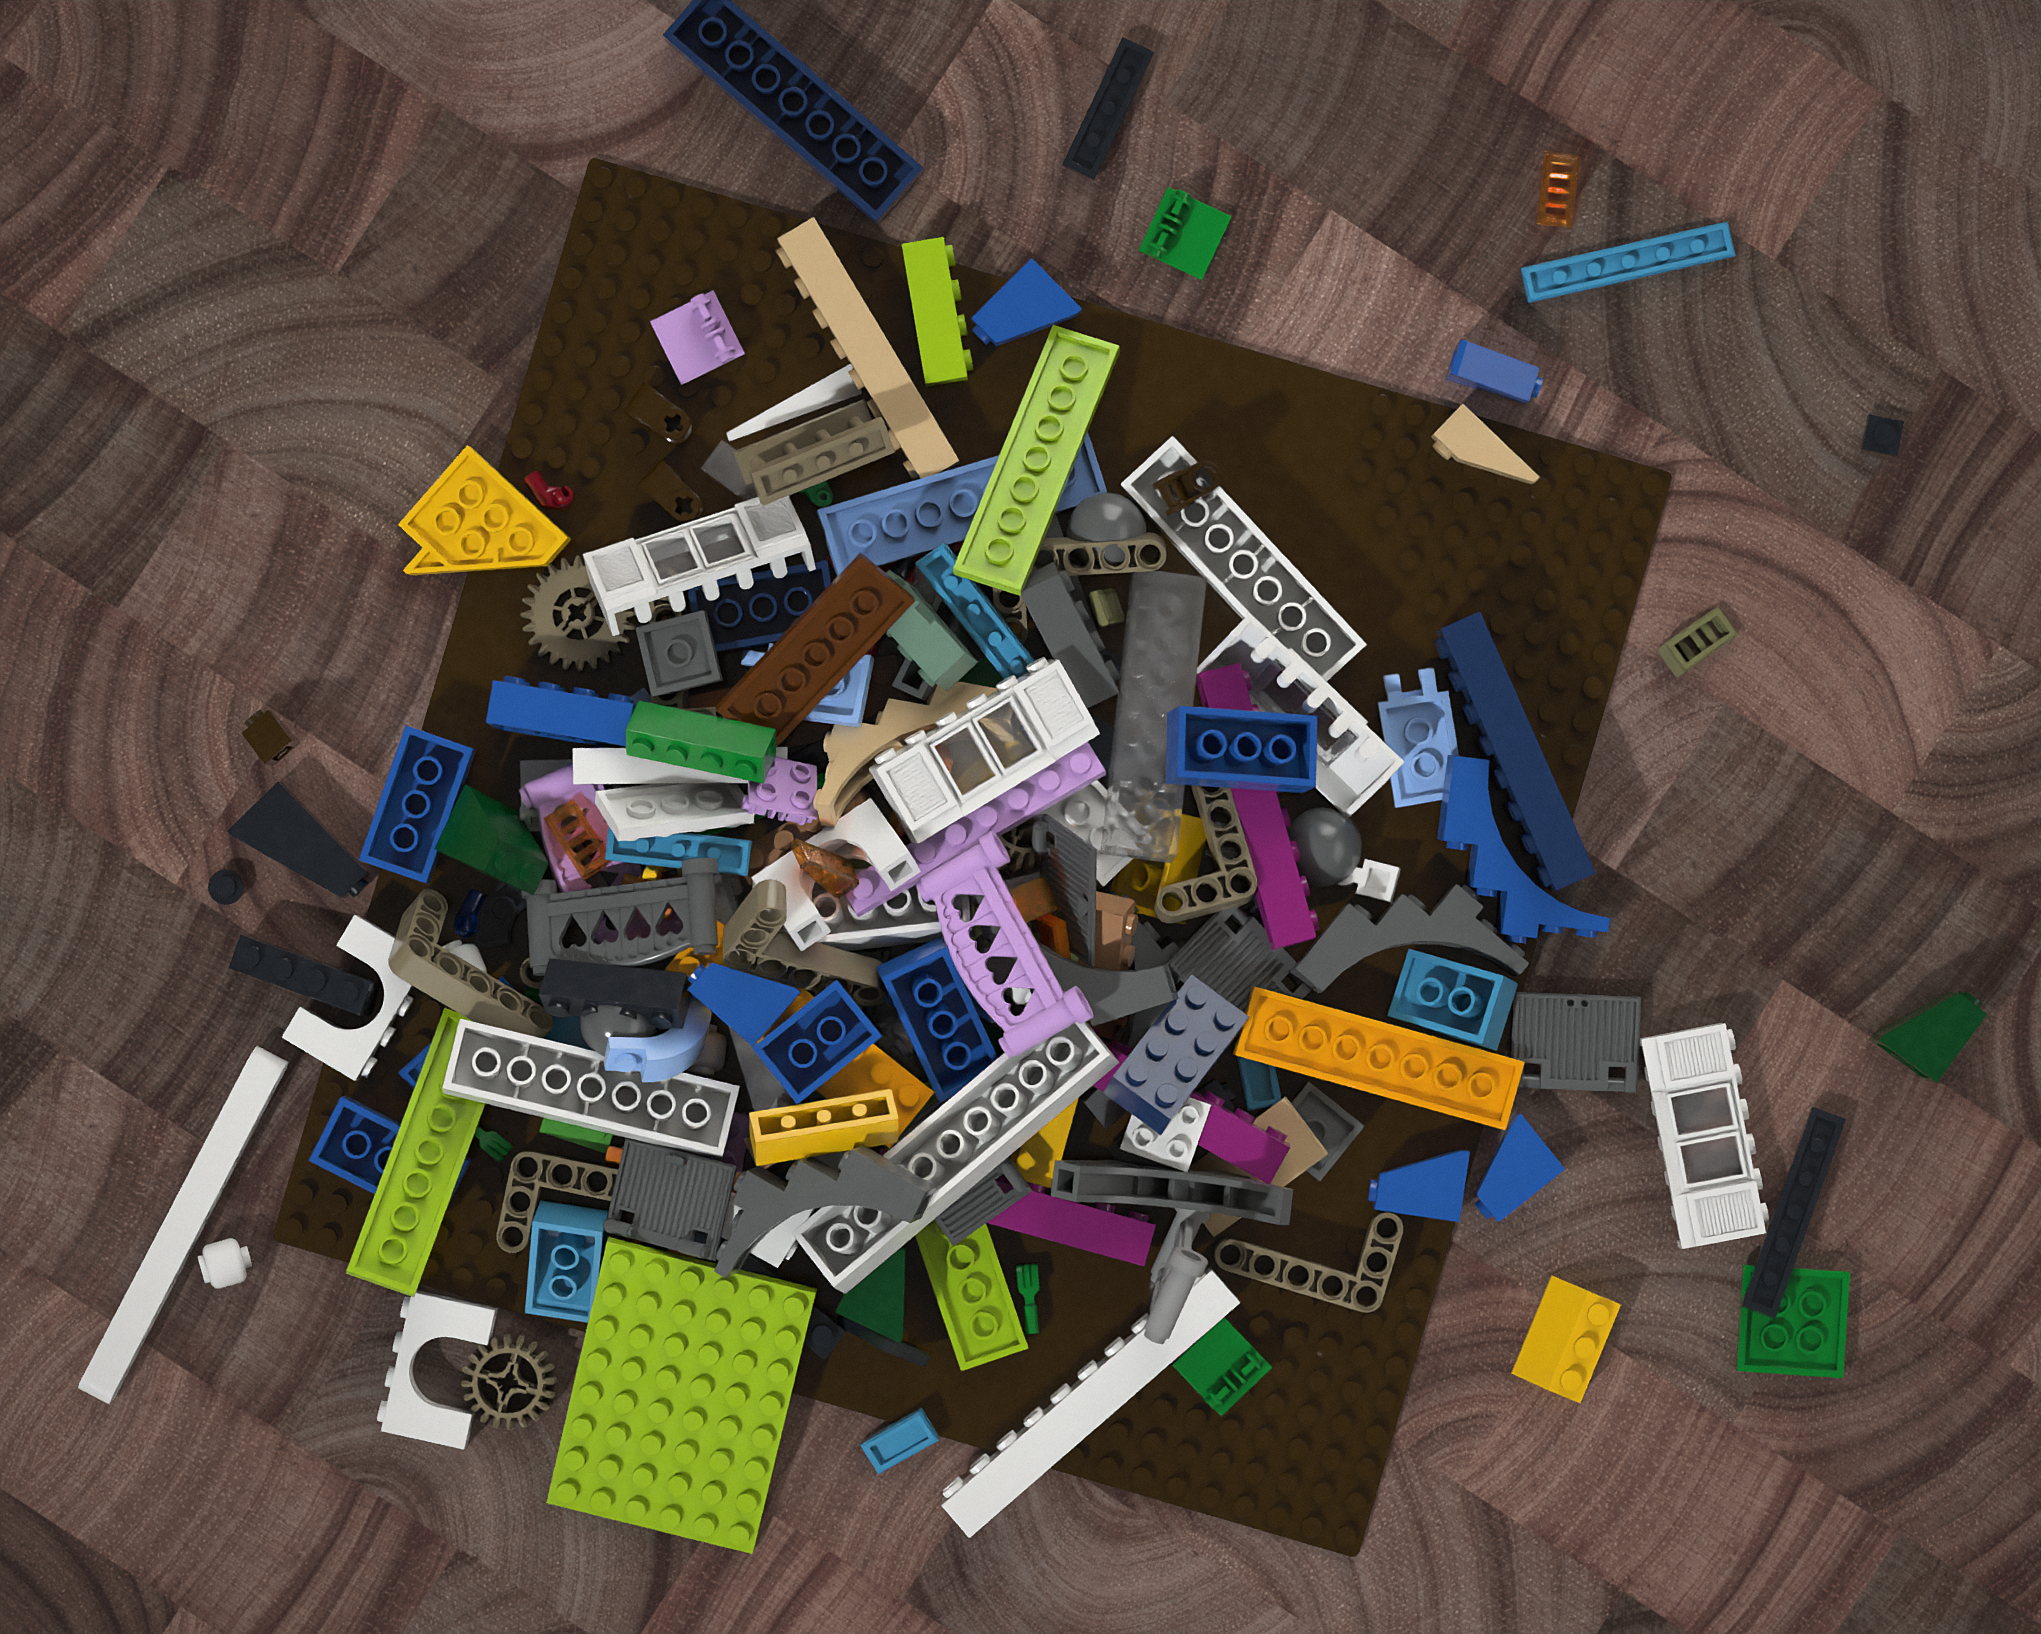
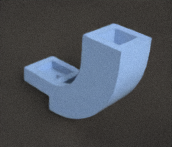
[604,994,712,1083]

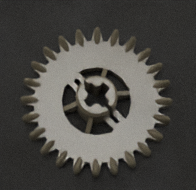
[520,555,636,672]

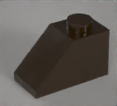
[242,710,300,766]

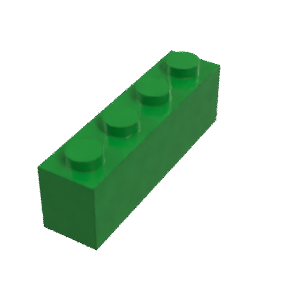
[625,701,776,784]

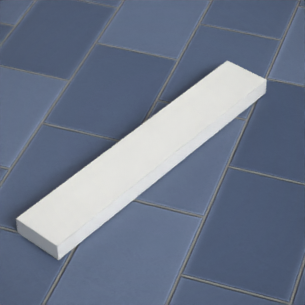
[572,747,788,784]

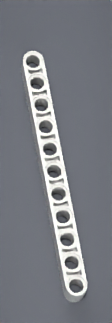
[78,1046,289,1405]

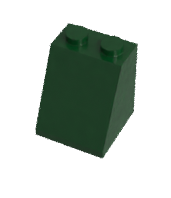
[434,785,549,896]
[1869,991,1987,1083]
[836,1245,907,1343]

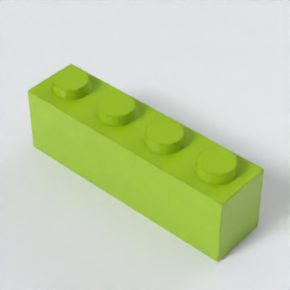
[902,237,973,387]

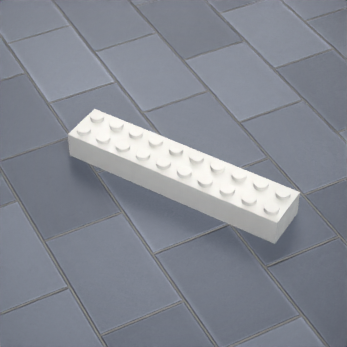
[792,1022,1120,1294]
[941,1266,1240,1538]

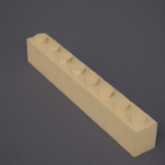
[775,217,960,481]

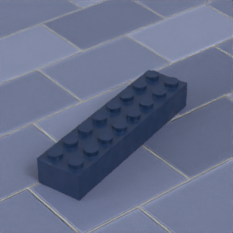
[663,0,924,226]
[1433,612,1596,891]

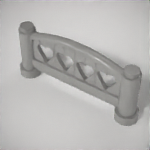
[1144,1208,1211,1344]

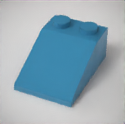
[1387,949,1518,1051]
[525,1201,609,1323]

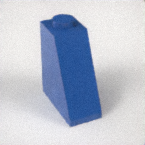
[971,258,1082,347]
[1445,339,1543,404]
[687,962,801,1047]
[1474,1113,1565,1222]
[1368,1149,1470,1222]

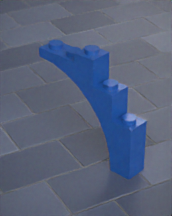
[1437,755,1610,943]

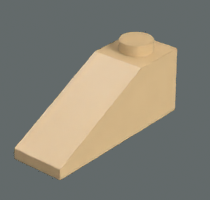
[1431,404,1540,485]

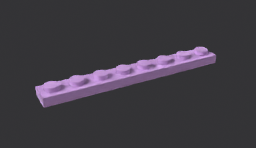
[839,741,1107,918]

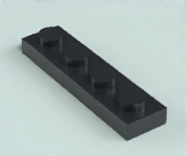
[1062,37,1155,181]

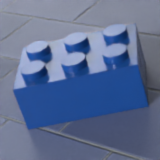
[752,980,882,1104]

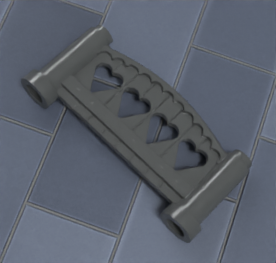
[521,858,718,976]

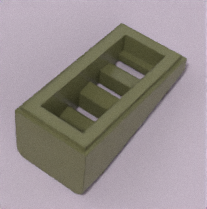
[1088,588,1125,630]
[1657,607,1738,678]

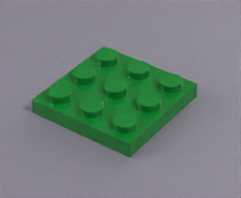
[1735,1264,1850,1378]

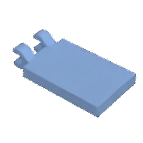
[741,643,874,727]
[1377,668,1459,808]

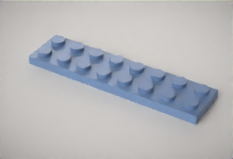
[817,432,1107,576]

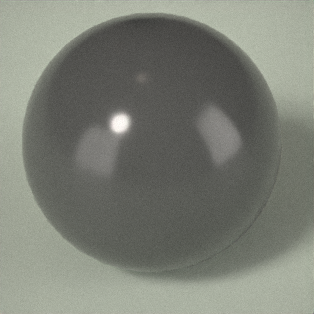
[1067,492,1147,566]
[1287,807,1362,887]
[580,1005,660,1056]

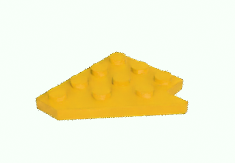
[398,445,571,575]

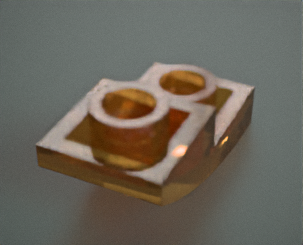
[1010,877,1060,923]

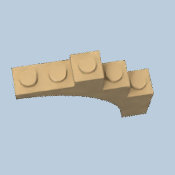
[814,681,1021,828]

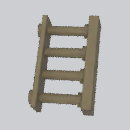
[733,399,895,506]

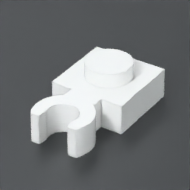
[1338,859,1401,903]

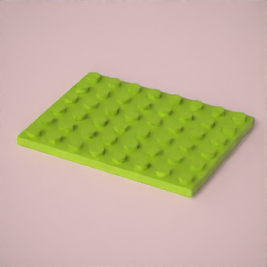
[546,1237,817,1554]

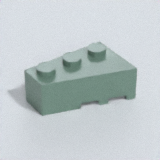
[885,570,978,691]

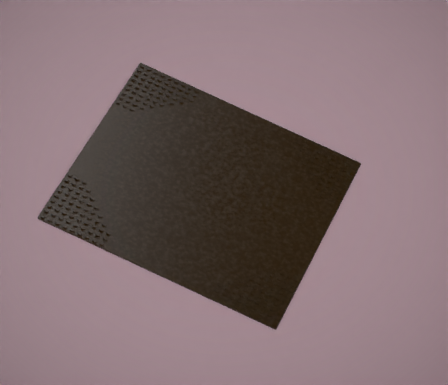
[273,158,1672,1557]

